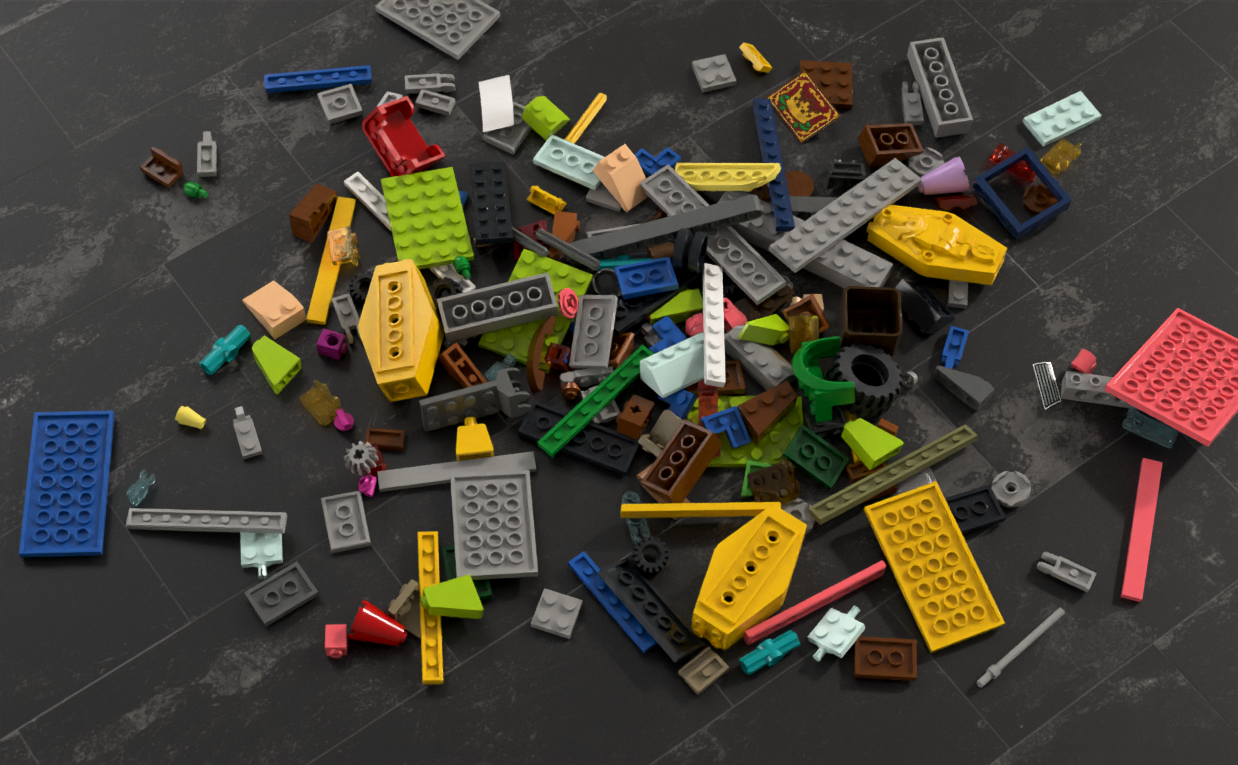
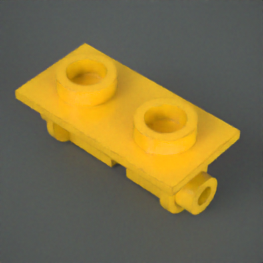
[527,186,567,215]

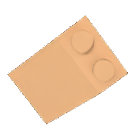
[592,144,649,213]
[243,280,306,339]

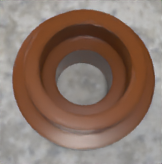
[561,382,580,399]

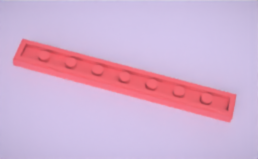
[1121,458,1163,602]
[743,560,886,645]

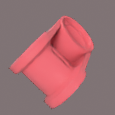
[723,298,747,332]
[1071,349,1097,374]

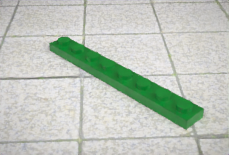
[538,345,654,457]

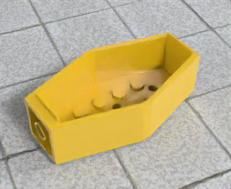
[358,259,444,402]
[691,504,807,651]

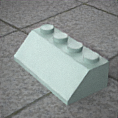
[640,332,704,398]

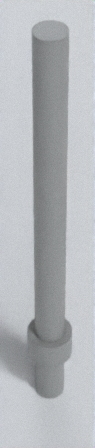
[976,608,1065,688]

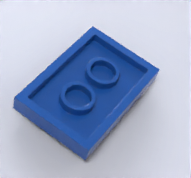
[614,257,678,300]

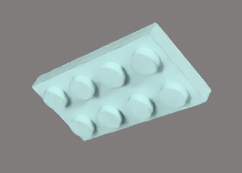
[1023,91,1101,147]
[533,134,605,190]

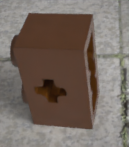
[616,394,655,440]

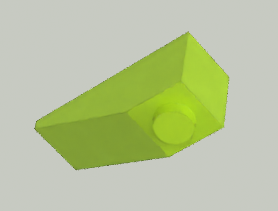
[649,288,703,326]
[737,314,792,345]

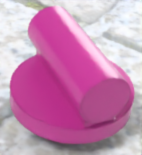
[334,409,354,431]
[358,474,378,497]

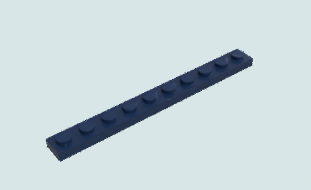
[752,99,795,232]

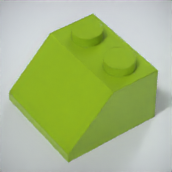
[521,96,570,141]

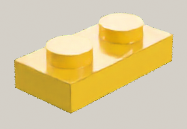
[739,42,772,73]

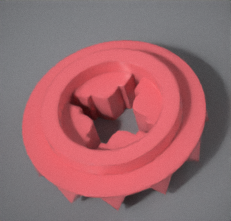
[557,288,579,319]

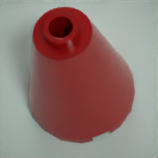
[348,599,408,646]

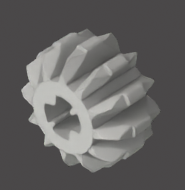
[344,441,378,475]

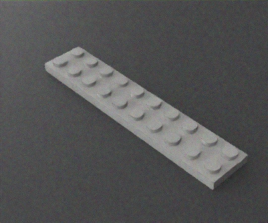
[769,158,922,273]
[640,165,786,305]

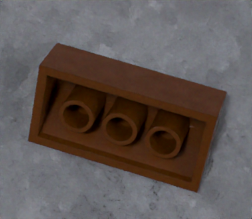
[641,419,722,503]

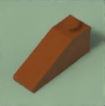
[549,211,580,261]
[437,342,487,388]

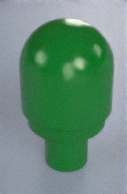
[183,182,208,198]
[453,256,471,280]

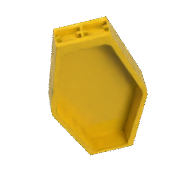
[866,205,1007,285]

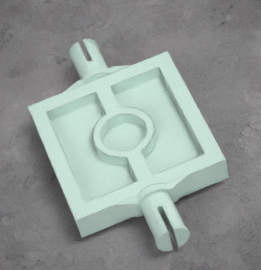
[240,532,283,579]
[808,606,865,661]

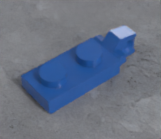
[941,326,969,369]

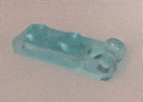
[1122,408,1179,449]

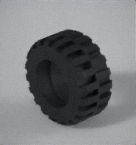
[825,343,903,417]

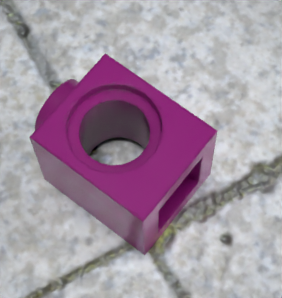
[316,328,348,360]

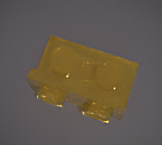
[1040,138,1082,175]
[299,379,342,427]

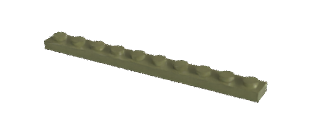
[808,424,978,525]

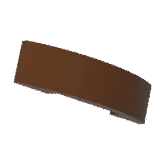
[526,316,555,393]

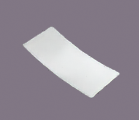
[479,75,514,132]

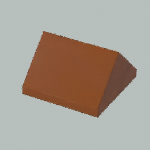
[782,294,830,344]
[608,332,634,371]

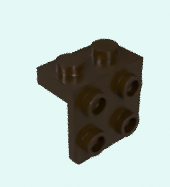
[747,458,801,504]

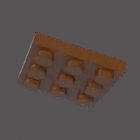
[799,60,853,109]

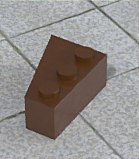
[289,184,337,243]
[738,381,798,446]

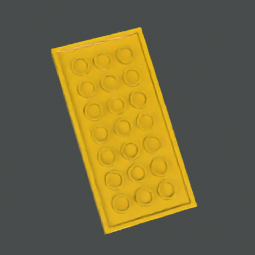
[864,481,1005,653]

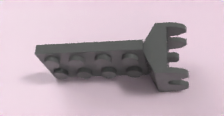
[419,368,531,432]

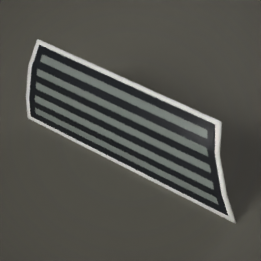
[1033,362,1061,410]

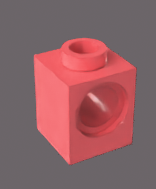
[325,624,348,658]

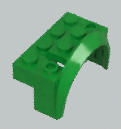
[792,336,855,422]

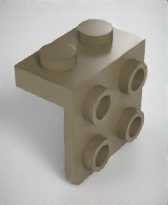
[638,410,683,458]
[387,579,421,639]

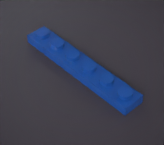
[264,65,372,93]
[568,551,658,653]

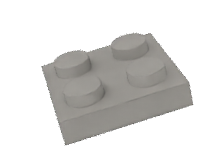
[692,54,736,92]
[317,84,363,124]
[531,588,583,639]

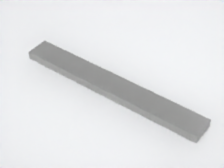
[377,451,536,492]
[126,508,287,534]

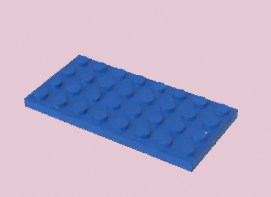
[19,411,115,557]

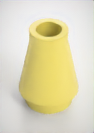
[175,406,206,430]

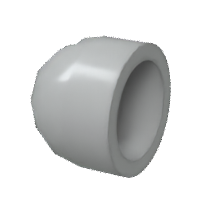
[902,371,918,388]

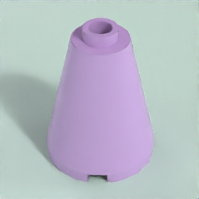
[918,157,970,195]

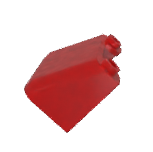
[362,96,445,177]

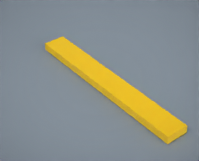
[306,197,356,325]
[620,502,781,518]
[418,531,443,685]

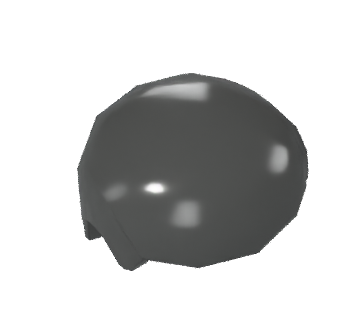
[592,268,619,295]

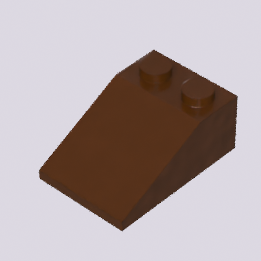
[857,123,924,167]

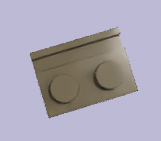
[678,646,729,695]

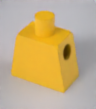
[456,417,494,461]

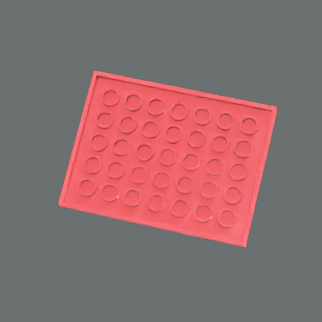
[1104,308,1238,447]

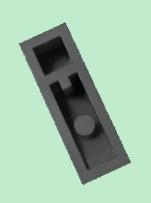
[933,365,995,412]

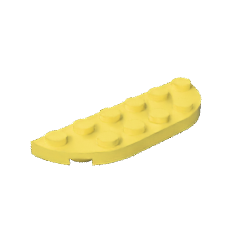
[675,163,781,192]

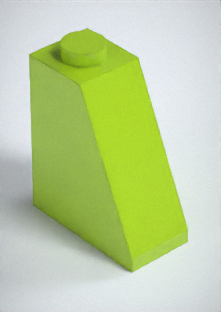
[252,335,302,395]
[841,418,904,471]
[420,574,484,619]

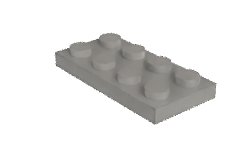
[569,295,618,369]

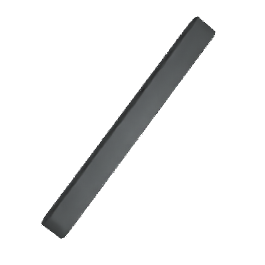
[564,195,763,267]

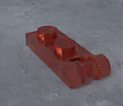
[990,143,1037,183]

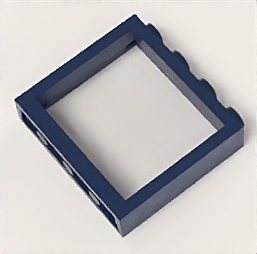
[973,147,1071,240]

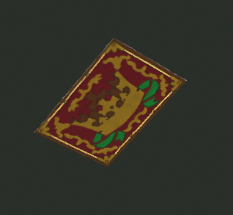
[765,70,841,144]

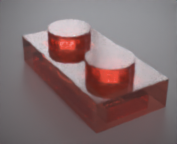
[936,195,977,210]

